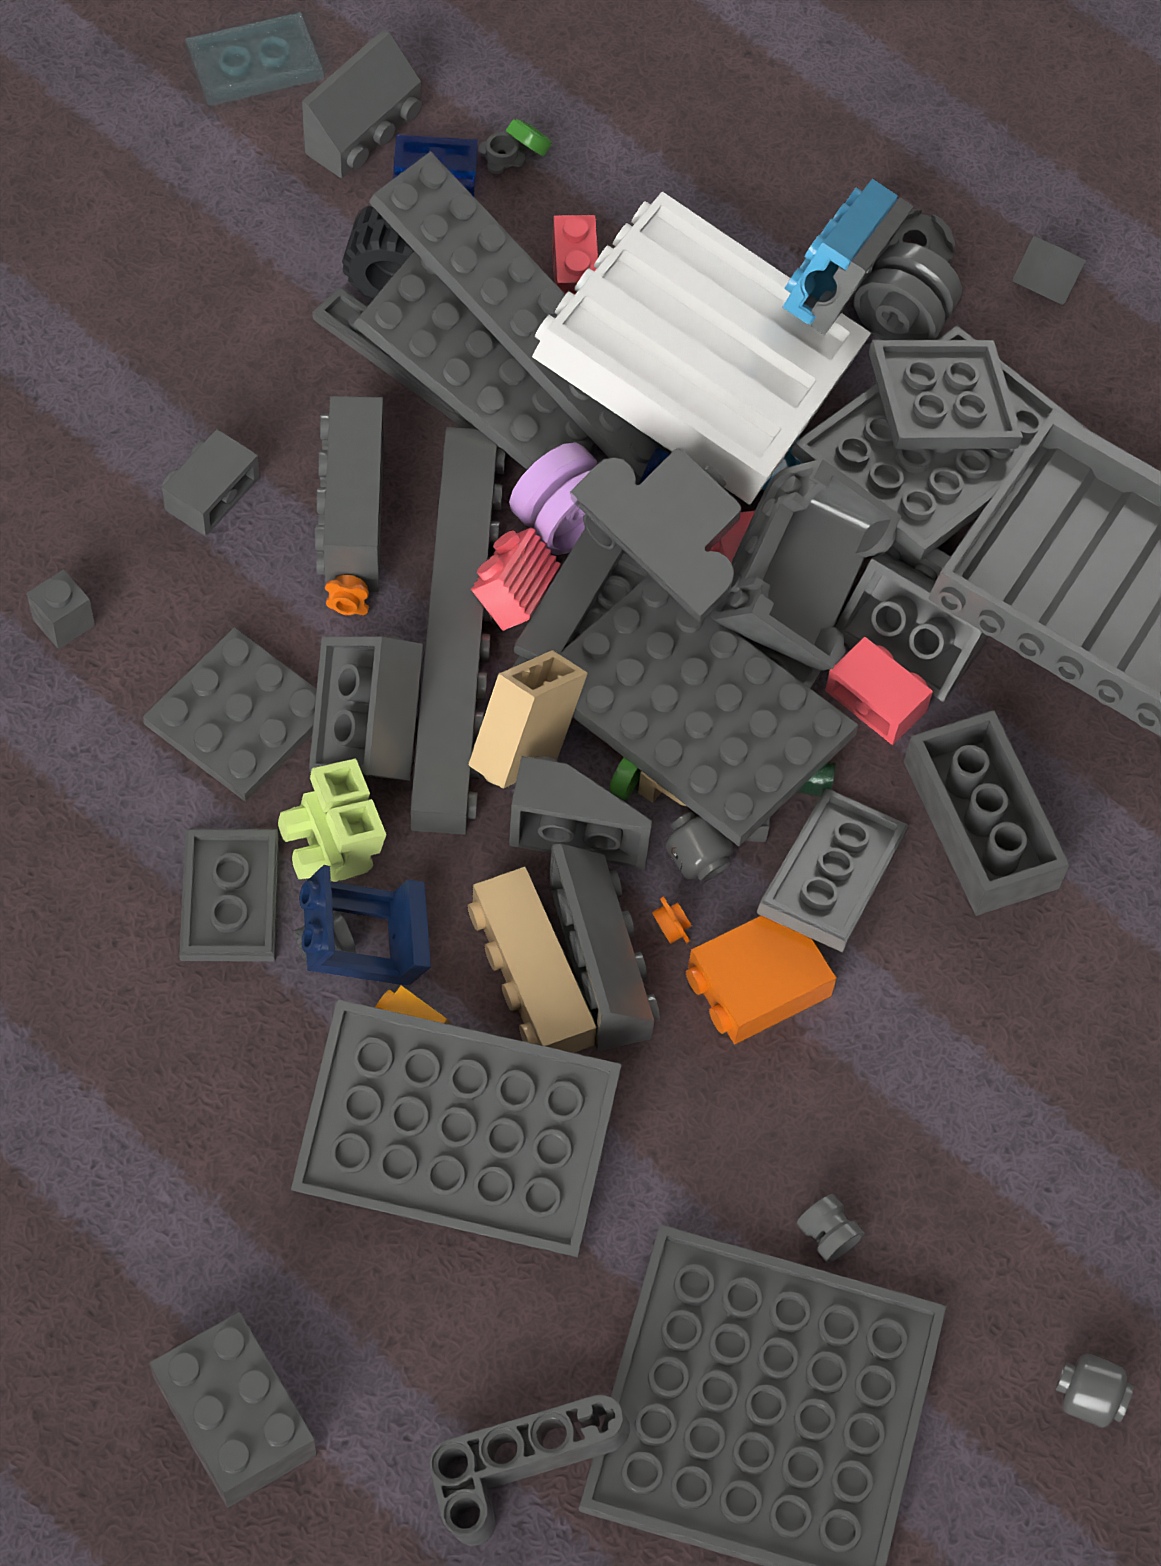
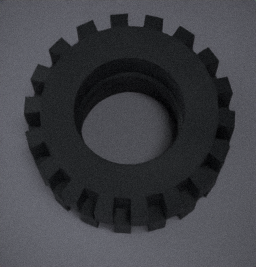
[342,206,414,299]

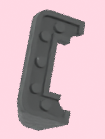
[710,459,902,670]

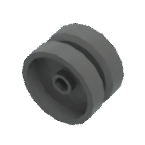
[854,242,963,340]

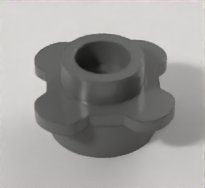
[478,132,525,174]

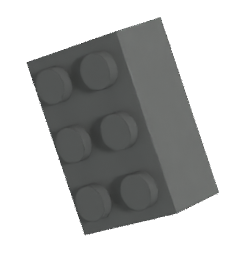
[149,1311,317,1508]

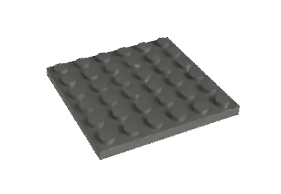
[578,1224,947,1566]

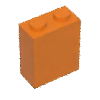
[686,916,837,1045]

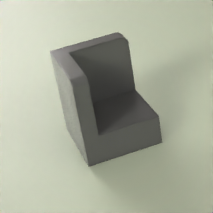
[1013,236,1086,305]

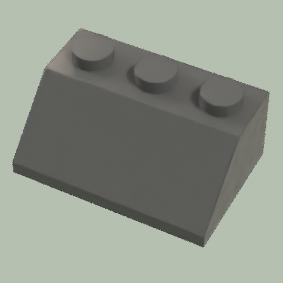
[302,29,422,179]
[835,553,989,702]
[309,637,423,780]

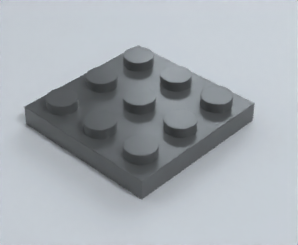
[869,340,1023,449]
[143,627,317,802]

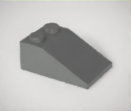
[509,756,652,870]

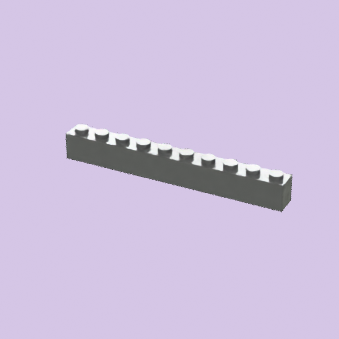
[411,427,505,835]

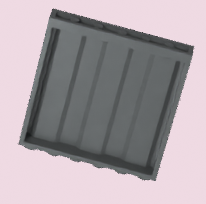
[928,410,1161,737]

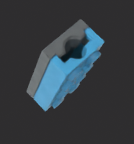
[782,179,914,336]

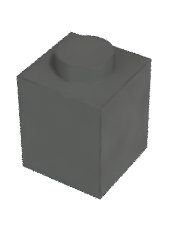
[27,569,95,649]

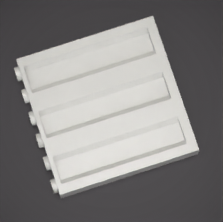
[532,192,871,505]

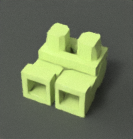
[278,758,386,882]

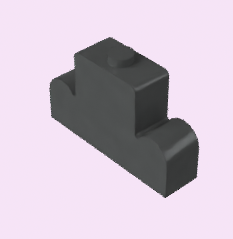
[570,448,741,623]

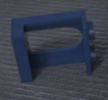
[299,865,431,985]

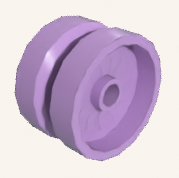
[509,442,597,555]

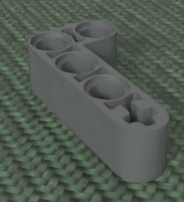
[430,1395,630,1546]

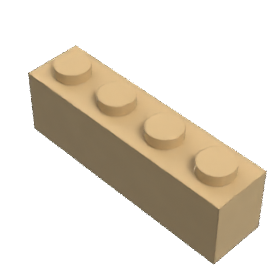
[468,867,597,1053]

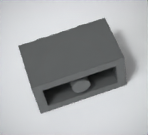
[162,429,260,536]

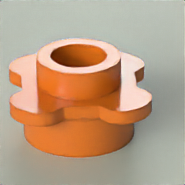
[325,575,369,615]
[652,896,692,944]

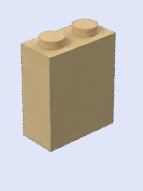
[468,650,588,789]

